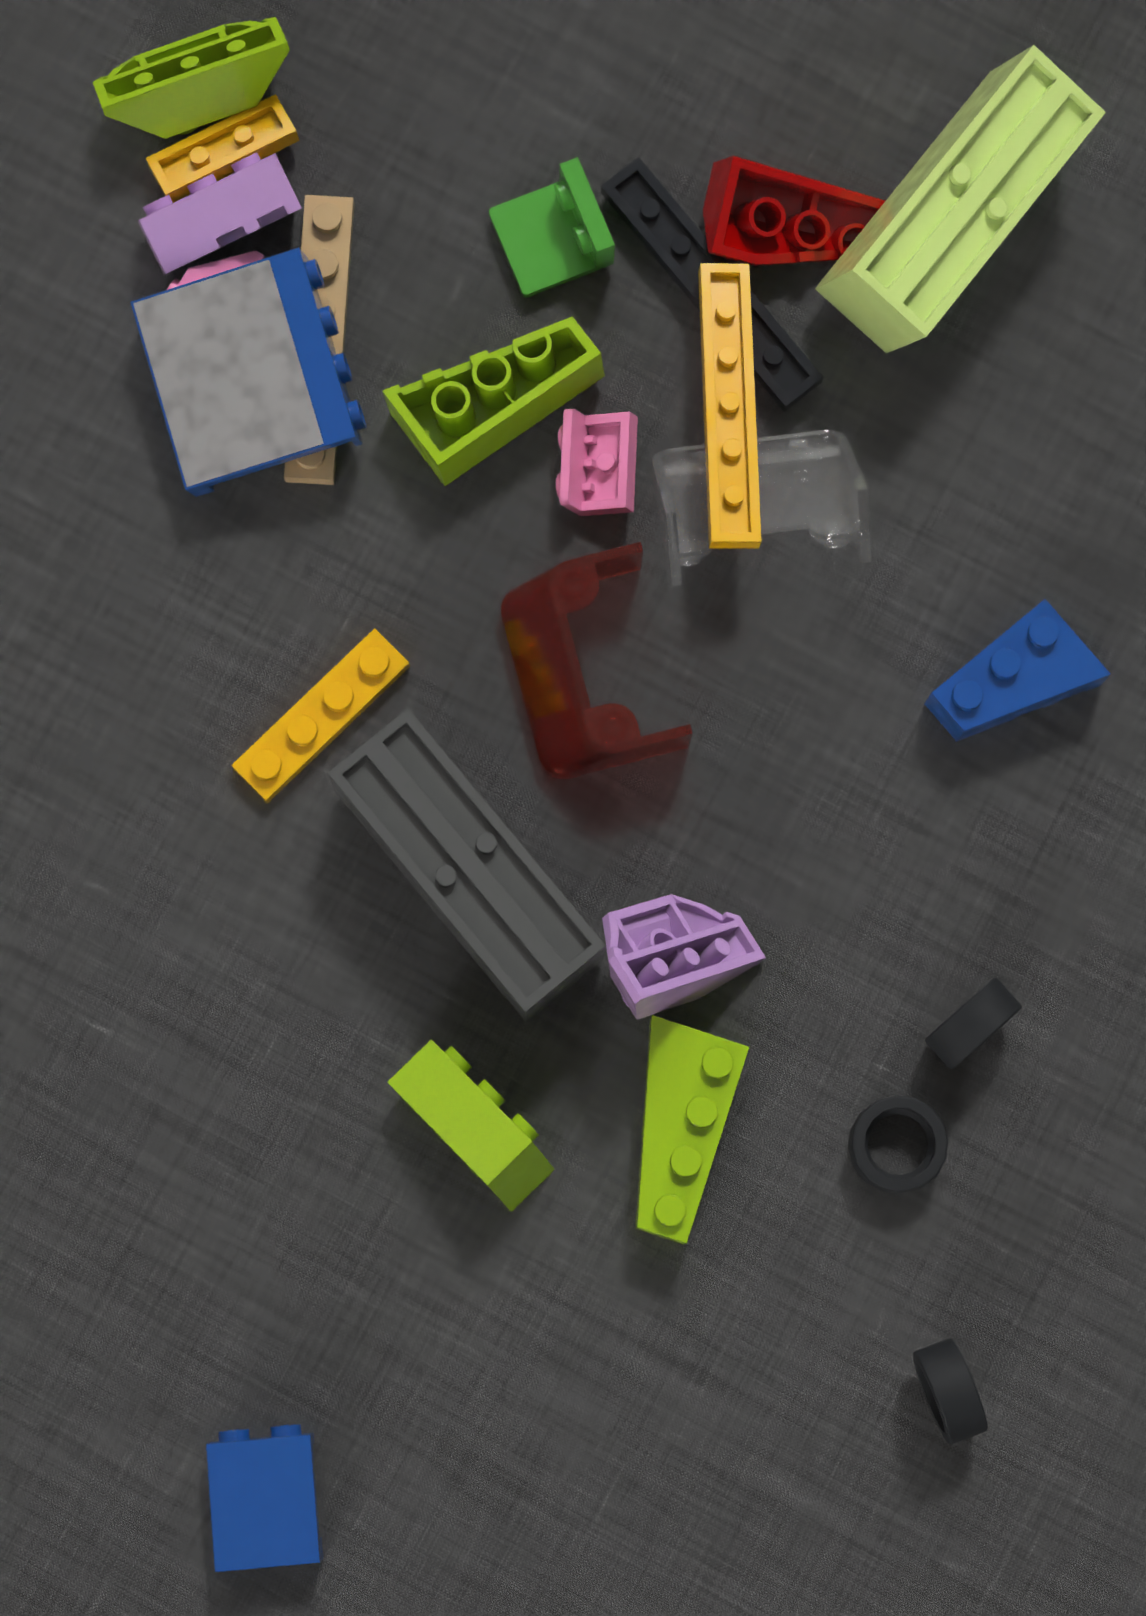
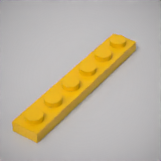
[698,263,762,549]

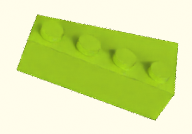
[382,316,605,486]
[636,1015,749,1245]

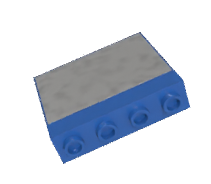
[130,248,367,497]

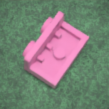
[556,409,638,516]

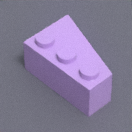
[138,152,302,275]

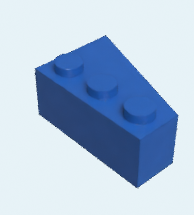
[924,599,1111,742]

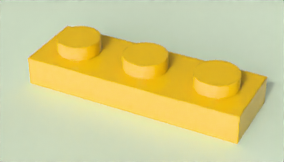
[146,94,300,203]

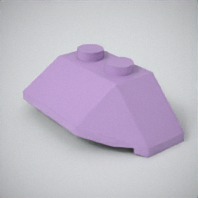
[602,894,766,1020]

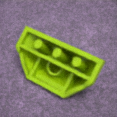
[92,17,290,139]

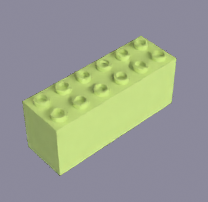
[815,45,1106,353]

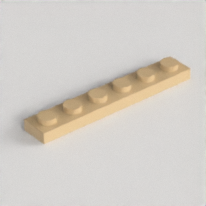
[284,195,355,485]

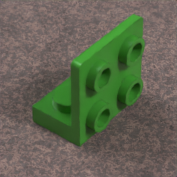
[489,157,615,298]

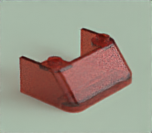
[501,542,693,779]

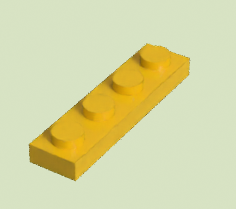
[231,628,410,804]

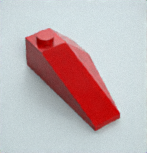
[703,155,886,266]

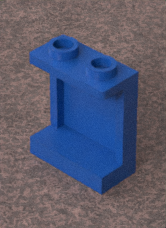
[206,1424,323,1572]

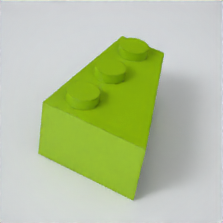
[387,1039,555,1212]

